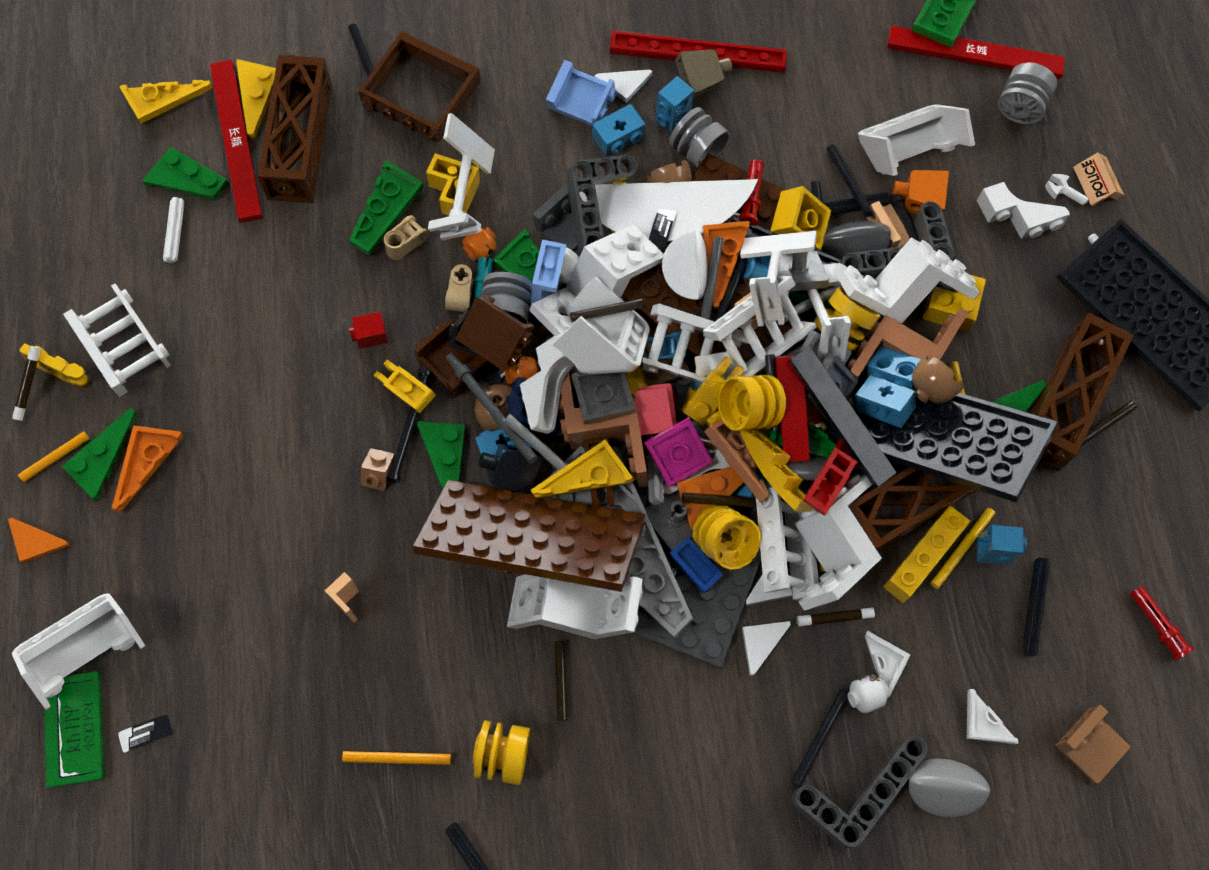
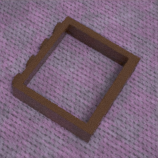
[359,31,480,142]

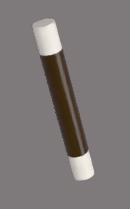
[12,346,41,421]
[797,607,875,627]

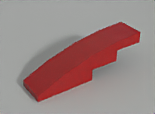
[775,355,810,462]
[802,439,857,516]

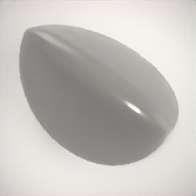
[909,758,991,818]

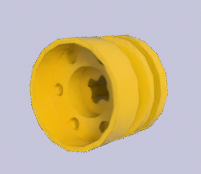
[814,287,880,351]
[718,375,786,431]
[692,505,761,570]
[473,720,530,786]

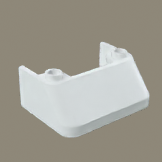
[858,105,975,176]
[553,277,650,375]
[12,593,145,710]

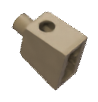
[675,49,732,98]

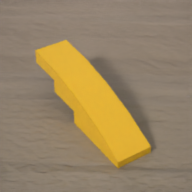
[740,428,812,512]

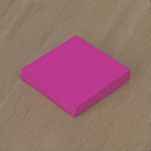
[644,417,714,487]

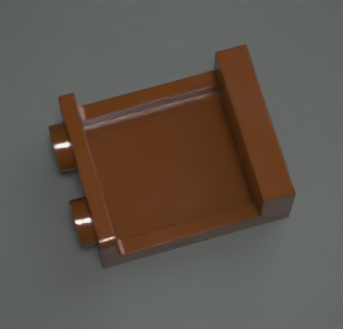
[455,294,534,371]
[414,319,491,397]

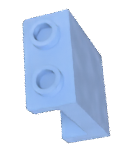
[546,60,617,126]
[530,239,566,307]

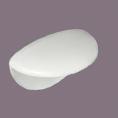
[662,229,708,300]

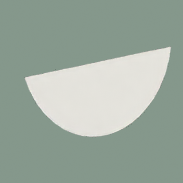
[579,179,758,241]

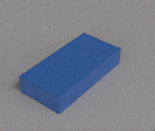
[668,536,723,593]

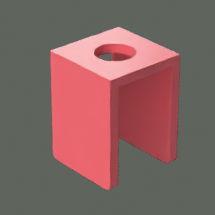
[634,383,677,435]

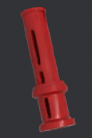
[738,160,765,225]
[1129,585,1194,661]

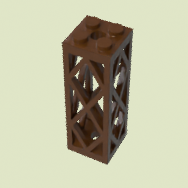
[258,54,332,203]
[1031,312,1133,471]
[848,467,978,553]

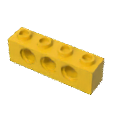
[883,505,970,603]

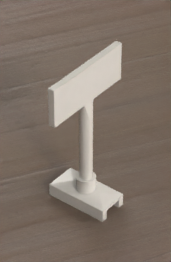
[428,113,495,240]
[740,231,817,326]
[806,263,851,363]

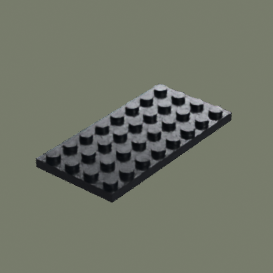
[1056,218,1209,411]
[824,367,1058,503]

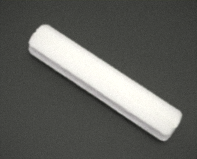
[163,197,185,264]

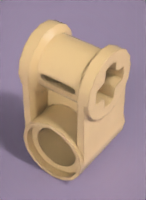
[384,215,429,260]
[445,264,474,312]

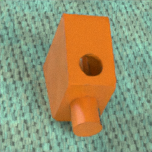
[892,170,949,218]

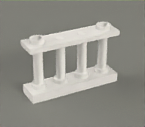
[703,275,817,376]
[63,284,171,397]
[641,304,749,383]
[756,487,819,601]

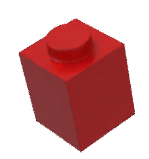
[349,312,388,349]

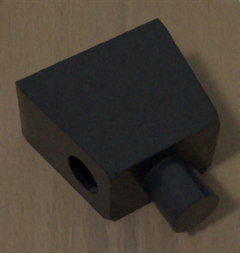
[478,444,543,494]

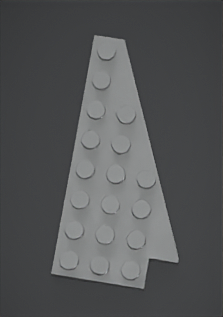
[532,446,693,638]

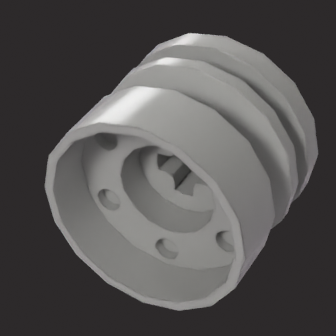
[998,62,1057,124]
[669,107,730,169]
[481,272,532,324]

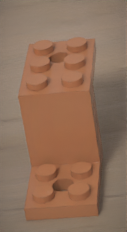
[847,307,969,380]
[558,371,648,488]

